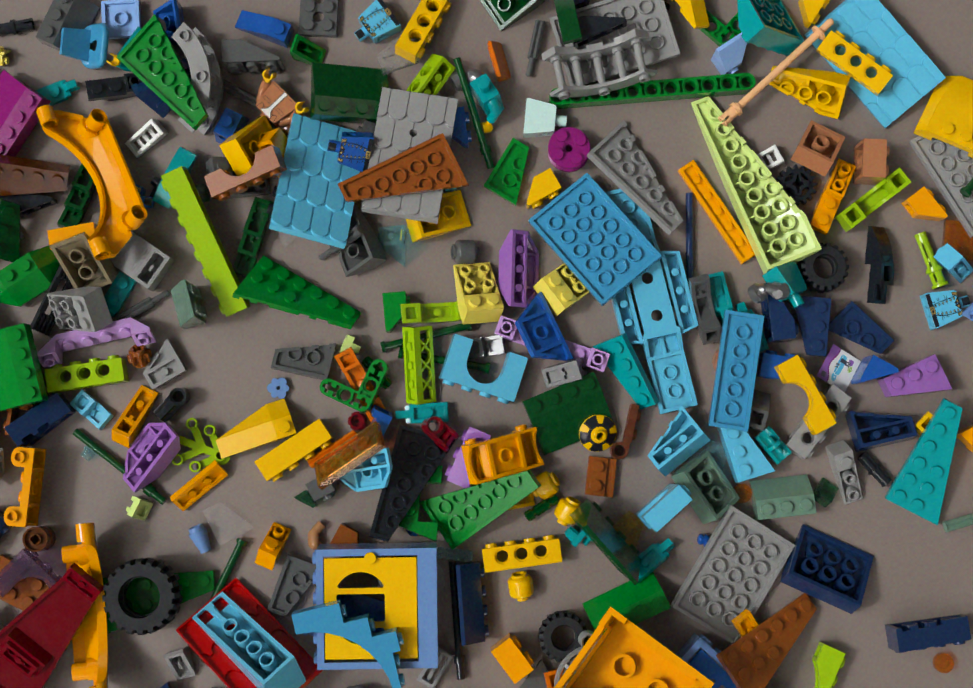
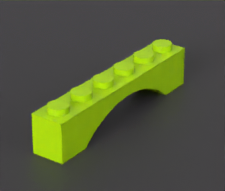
[812,641,846,688]

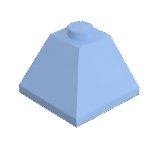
[711,32,747,75]

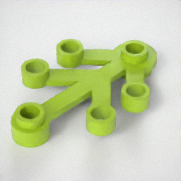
[172,418,231,472]

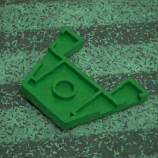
[398,466,443,541]

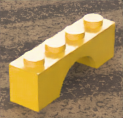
[774,355,836,435]

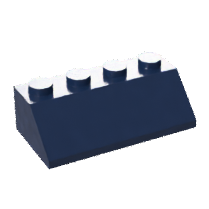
[456,561,489,646]

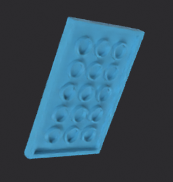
[528,173,662,306]

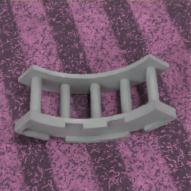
[171,22,223,135]
[541,29,658,100]

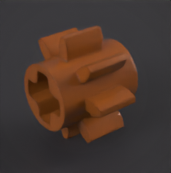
[127,345,152,368]

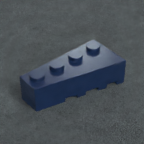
[885,614,971,653]

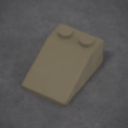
[50,232,118,289]

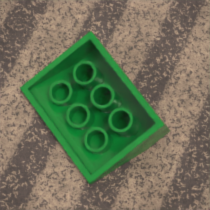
[0,323,48,412]

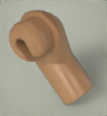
[308,521,326,550]

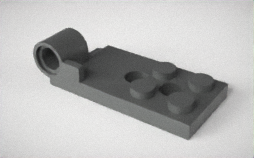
[299,0,339,38]

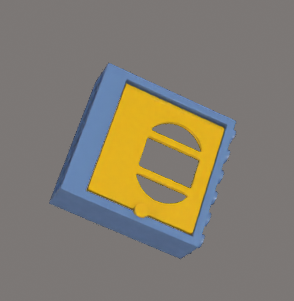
[312,542,438,670]

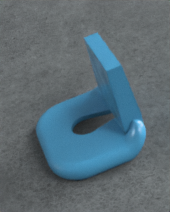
[59,23,109,69]

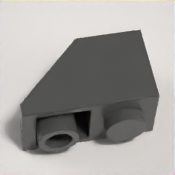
[749,389,771,431]

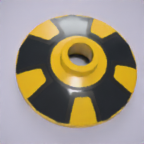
[579,414,617,452]

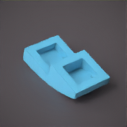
[70,389,114,430]

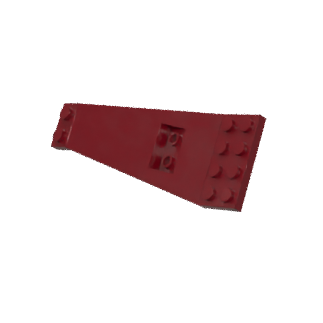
[0,563,104,688]

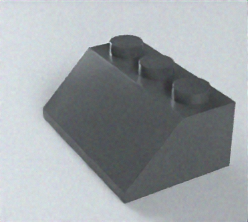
[36,0,100,51]

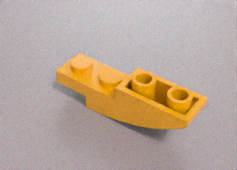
[810,158,856,235]

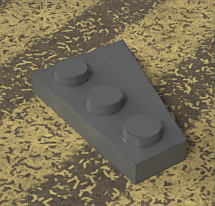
[271,343,337,380]

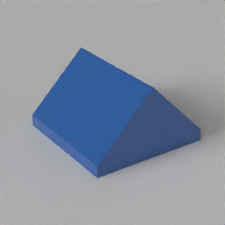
[153,0,184,45]
[851,355,899,384]

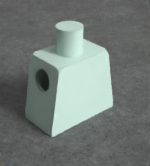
[523,98,567,138]

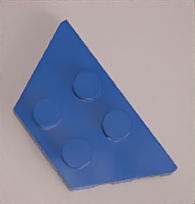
[515,292,573,361]

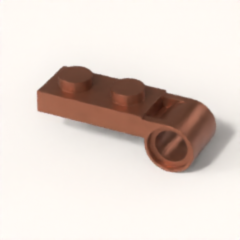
[609,404,641,459]

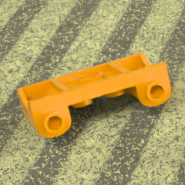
[461,424,544,485]
[4,447,47,527]

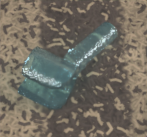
[80,446,96,461]

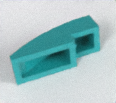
[152,147,198,209]

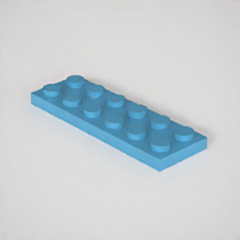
[708,310,764,432]

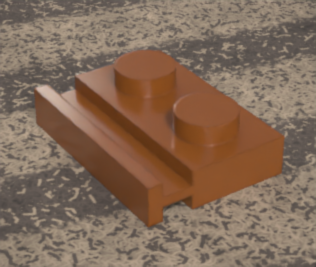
[585,456,617,498]

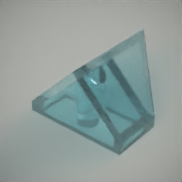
[378,225,408,267]

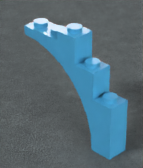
[291,600,406,688]

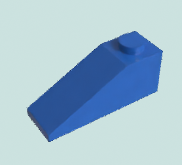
[235,10,294,48]

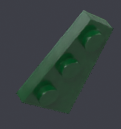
[0,198,20,262]

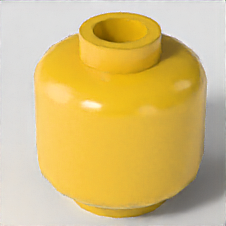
[532,471,560,500]
[554,496,581,526]
[507,571,534,602]

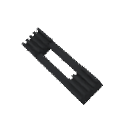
[31,265,72,336]

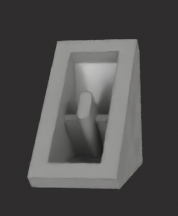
[164,646,196,681]

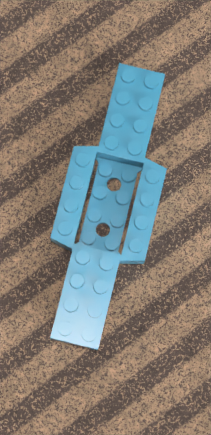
[605,189,698,414]

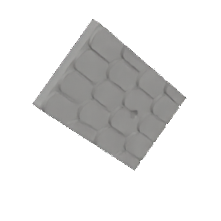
[361,87,458,224]

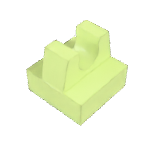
[339,335,361,354]
[126,496,153,521]

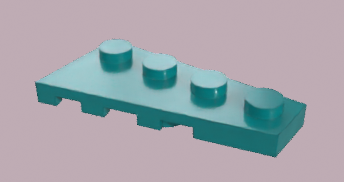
[593,333,659,409]

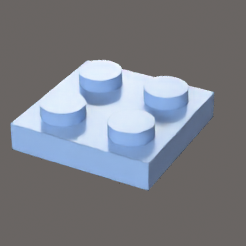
[101,0,141,39]

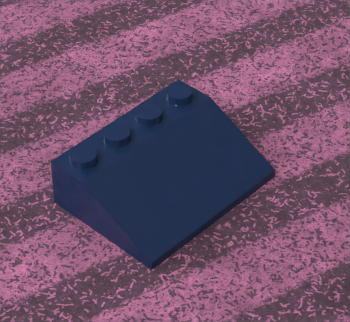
[780,524,874,614]

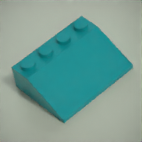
[737,0,805,56]

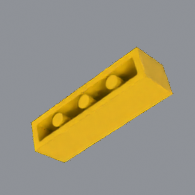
[255,419,334,482]

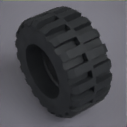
[102,557,183,635]

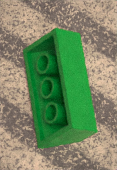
[582,572,671,634]

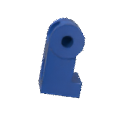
[364,405,393,445]

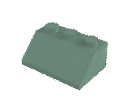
[671,451,740,524]
[749,474,816,520]

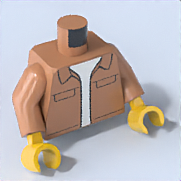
[254,68,309,127]

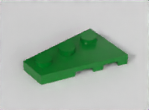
[484,138,529,206]

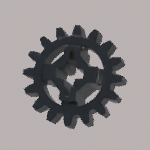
[776,164,818,206]

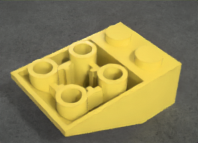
[453,262,504,325]
[533,263,590,317]

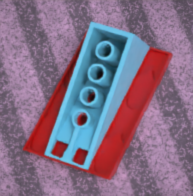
[176,578,323,688]

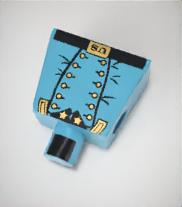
[354,0,402,43]
[919,290,970,330]

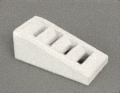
[125,118,168,158]
[757,145,785,170]

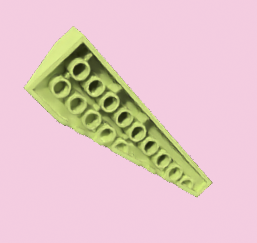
[691,96,822,274]

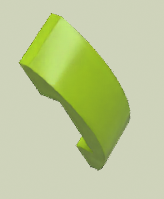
[400,301,462,324]

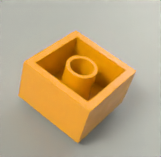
[491,633,534,684]

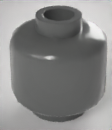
[451,240,480,264]

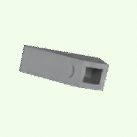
[825,440,863,505]

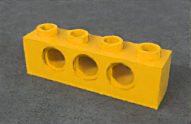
[395,0,452,64]
[816,30,893,96]
[482,535,562,573]

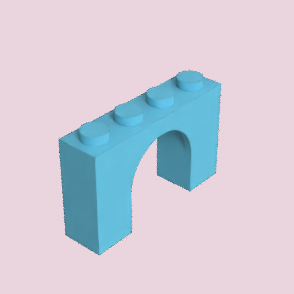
[439,334,528,404]
[635,484,693,532]

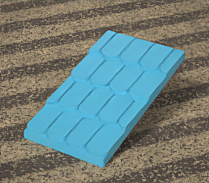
[804,0,946,128]
[269,113,360,249]

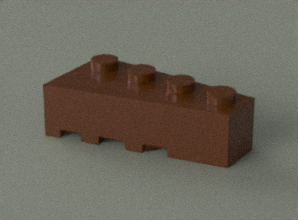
[0,154,70,196]

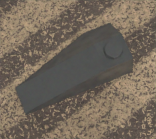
[339,201,387,277]

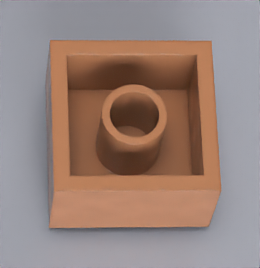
[791,120,845,176]
[853,138,890,185]

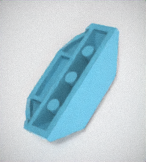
[330,447,393,492]

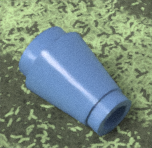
[188,523,212,554]

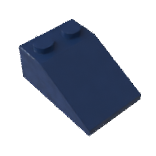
[761,283,799,344]

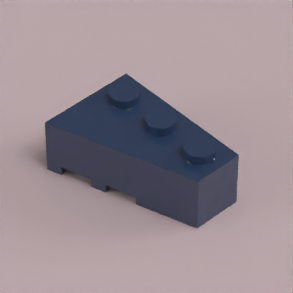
[795,296,831,357]
[4,392,76,447]
[845,411,917,452]

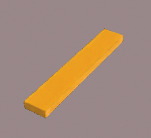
[677,160,755,264]

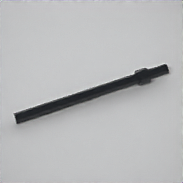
[449,561,466,680]

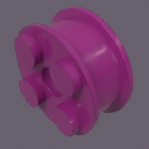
[548,127,590,172]

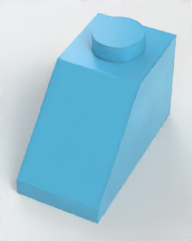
[933,243,973,283]

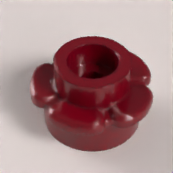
[348,412,367,431]

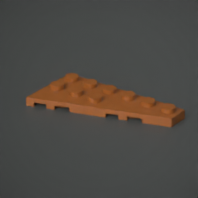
[338,133,469,202]
[716,593,817,688]

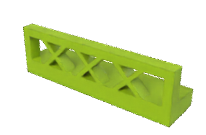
[402,325,436,405]

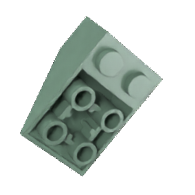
[171,279,207,329]

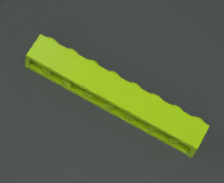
[161,166,251,317]

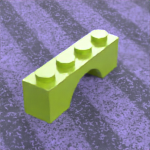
[834,167,911,232]

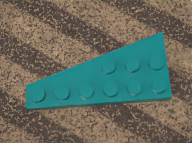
[885,398,963,525]

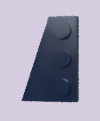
[829,301,894,354]

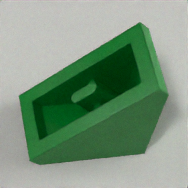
[290,34,326,65]

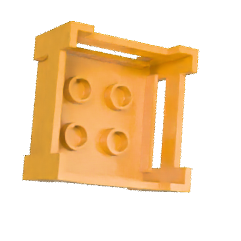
[554,606,715,688]

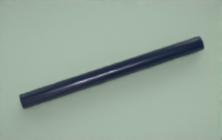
[686,193,694,286]

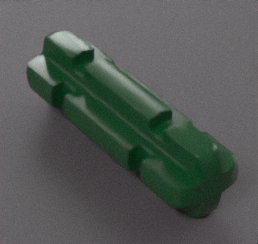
[361,356,392,389]
[524,494,559,521]

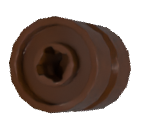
[22,526,56,552]

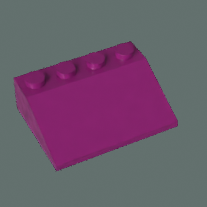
[0,69,51,157]

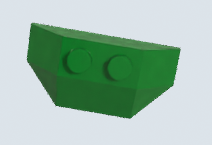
[0,245,60,307]

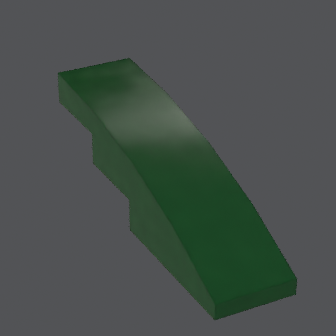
[554,0,582,45]
[57,163,96,228]
[233,197,273,277]

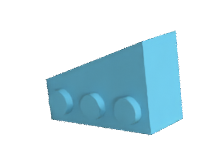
[717,427,775,483]

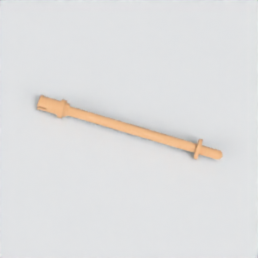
[718,18,834,127]

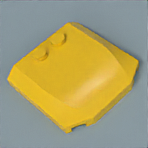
[913,76,973,158]

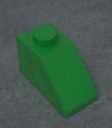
[382,291,411,333]

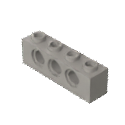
[784,384,852,459]

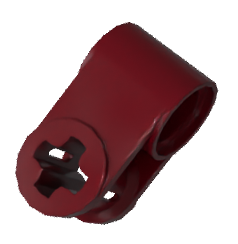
[421,416,459,452]

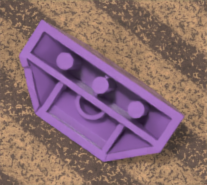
[498,229,539,308]
[123,422,181,492]

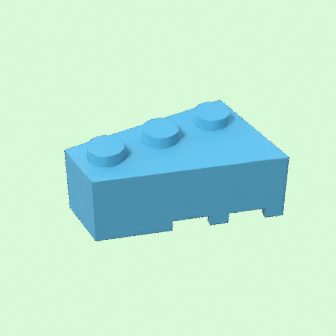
[648,406,710,477]

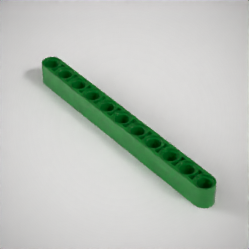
[549,73,756,109]

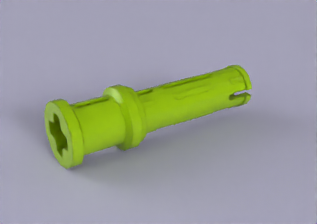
[914,231,949,290]

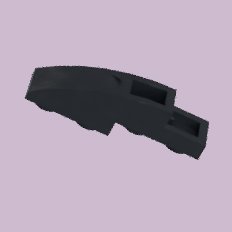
[85,73,142,101]
[865,226,894,304]

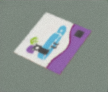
[816,344,861,393]

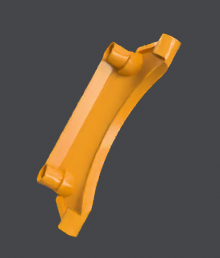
[36,105,148,261]
[61,522,108,688]

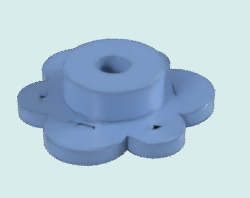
[267,378,289,399]

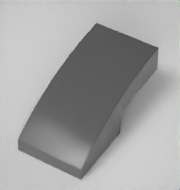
[467,335,507,360]

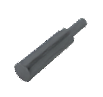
[526,20,546,77]
[319,224,365,260]
[115,290,170,320]

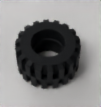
[797,243,849,293]
[538,610,588,662]

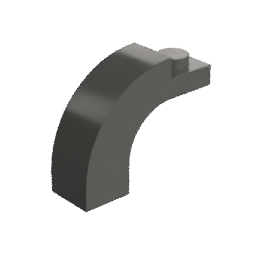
[689,274,721,345]

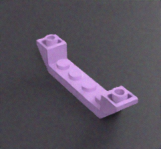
[494,315,610,372]
[37,317,156,368]

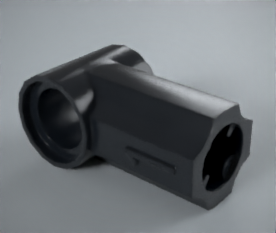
[153,388,190,422]

